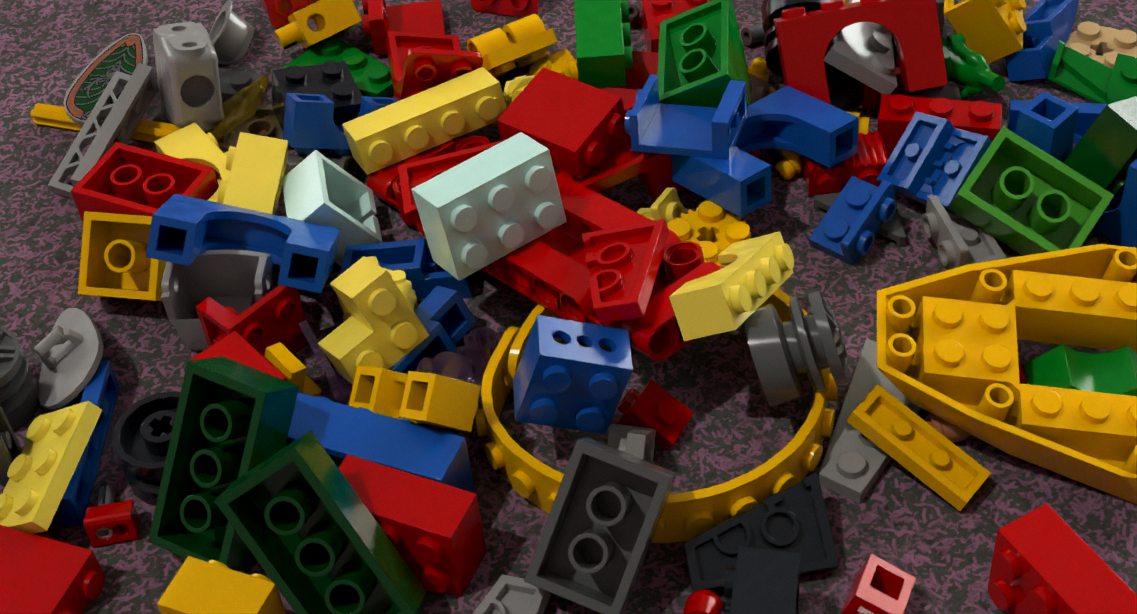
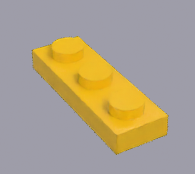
[847,384,991,511]

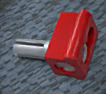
[83,485,139,548]

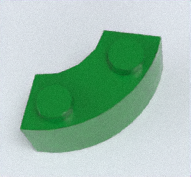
[1024,344,1137,396]

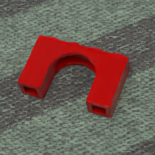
[773,0,948,105]

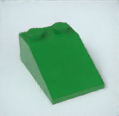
[657,0,750,108]

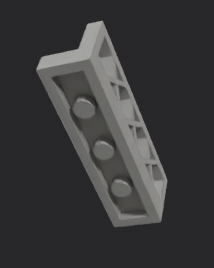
[48,63,158,199]

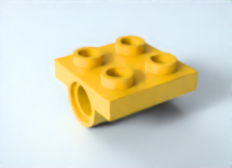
[467,14,558,78]

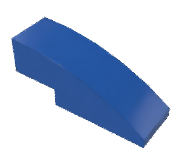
[1004,0,1079,82]
[340,238,476,299]
[389,286,477,375]

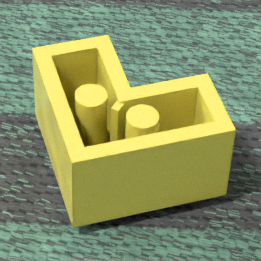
[318,256,430,385]

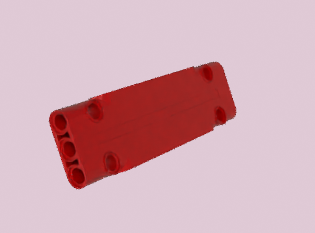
[367,135,723,361]

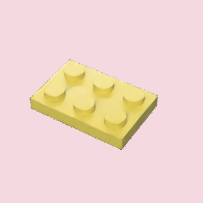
[0,401,102,534]

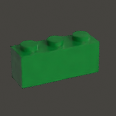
[574,0,633,88]

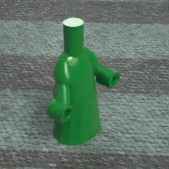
[941,33,1005,101]

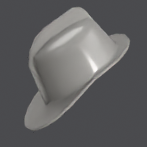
[209,0,254,65]

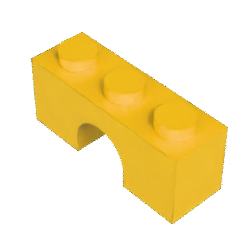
[348,365,481,432]

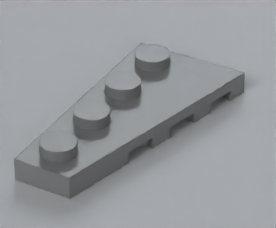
[824,0,897,95]

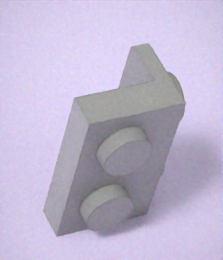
[921,195,1007,269]

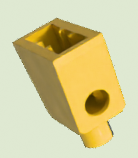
[274,0,362,50]

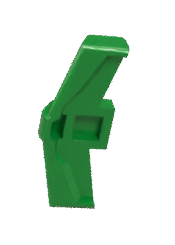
[1048,41,1137,104]

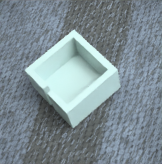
[282,150,383,266]

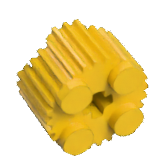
[667,201,751,264]

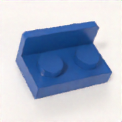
[808,176,897,266]

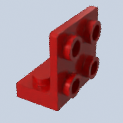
[196,285,310,357]

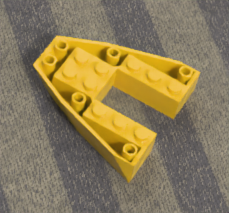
[877,244,1137,504]

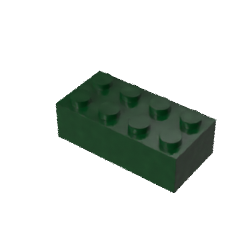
[148,356,299,571]
[214,430,427,614]

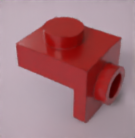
[615,379,694,450]

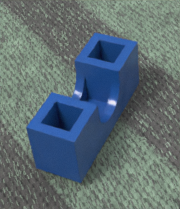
[283,93,400,155]

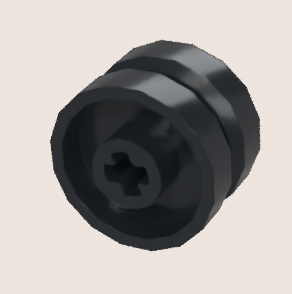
[112,391,181,506]

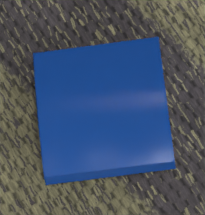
[876,111,992,215]

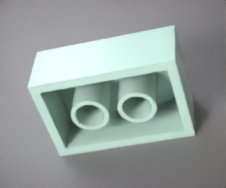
[411,132,567,281]

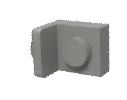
[607,423,656,463]

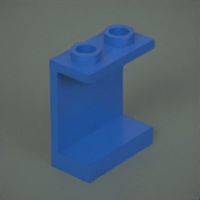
[624,74,747,160]

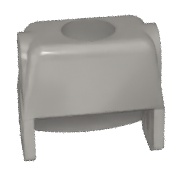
[153,22,223,132]
[161,250,277,351]

